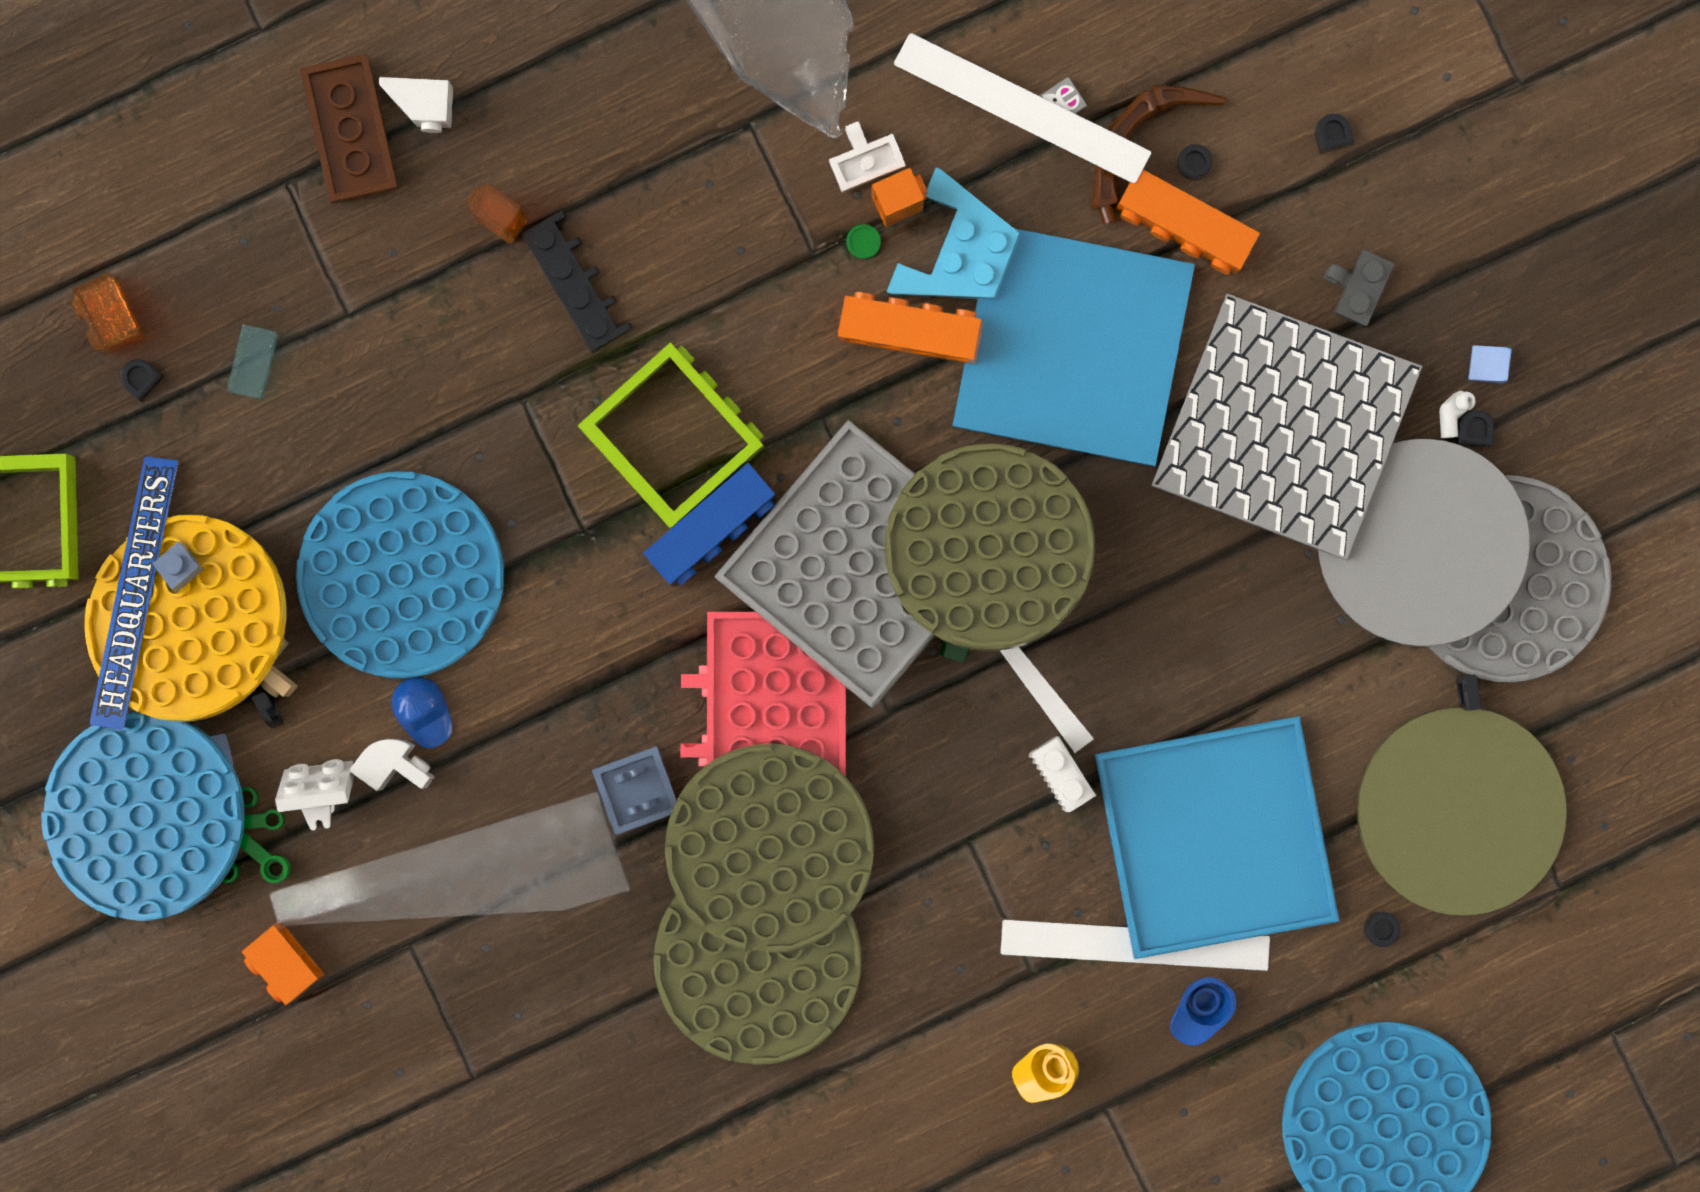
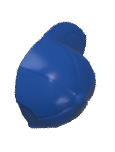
[391,676,453,749]
[1170,976,1236,1046]

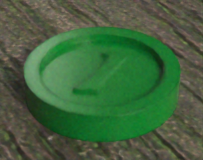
[846,224,881,259]

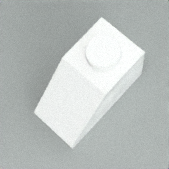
[379,77,453,133]

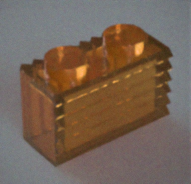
[468,184,528,244]
[71,272,145,355]

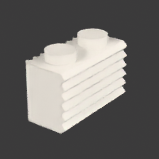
[1029,736,1096,812]

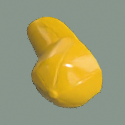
[1012,1044,1079,1103]

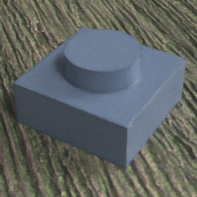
[152,541,204,592]

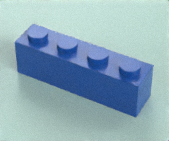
[643,463,776,586]

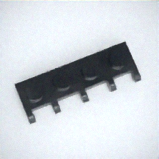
[522,211,633,353]

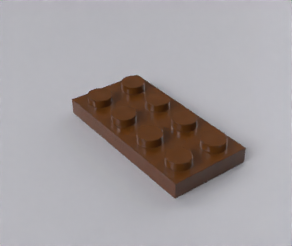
[300,54,399,204]

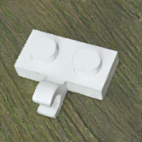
[829,122,906,193]

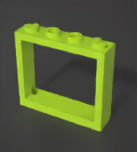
[578,342,764,529]
[0,454,79,588]

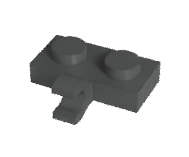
[1322,249,1394,328]

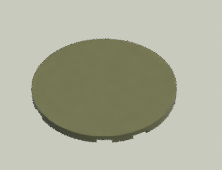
[885,443,1095,651]
[1357,707,1567,916]
[665,743,874,953]
[654,896,862,1065]

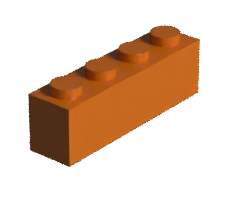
[1116,170,1260,275]
[838,292,983,364]

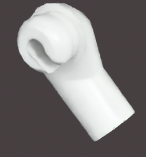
[1439,391,1475,439]

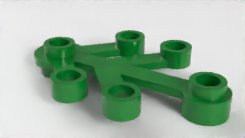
[222,787,291,883]

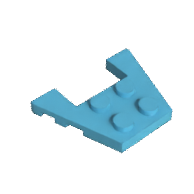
[887,168,1021,300]

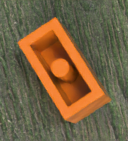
[871,168,928,228]
[242,922,325,1006]

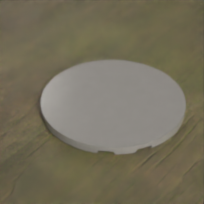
[1318,439,1530,647]
[1428,475,1611,682]

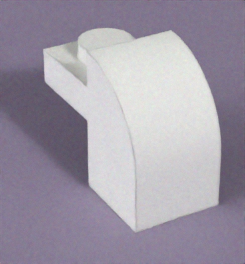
[349,739,434,791]

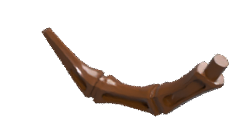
[1091,85,1226,225]

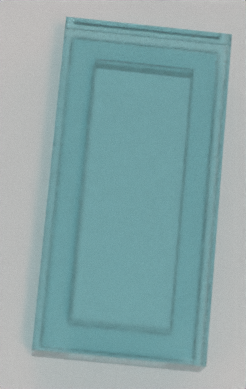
[227,324,278,400]

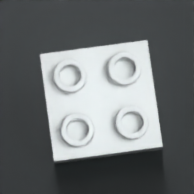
[275,759,355,830]

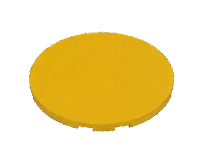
[85,515,287,722]

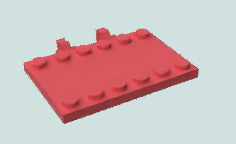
[680,612,846,776]

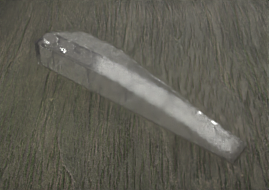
[269,791,630,926]

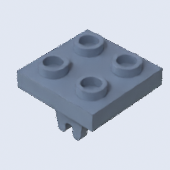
[592,746,677,835]

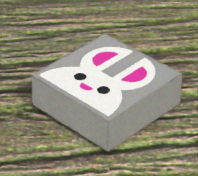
[1040,77,1087,114]

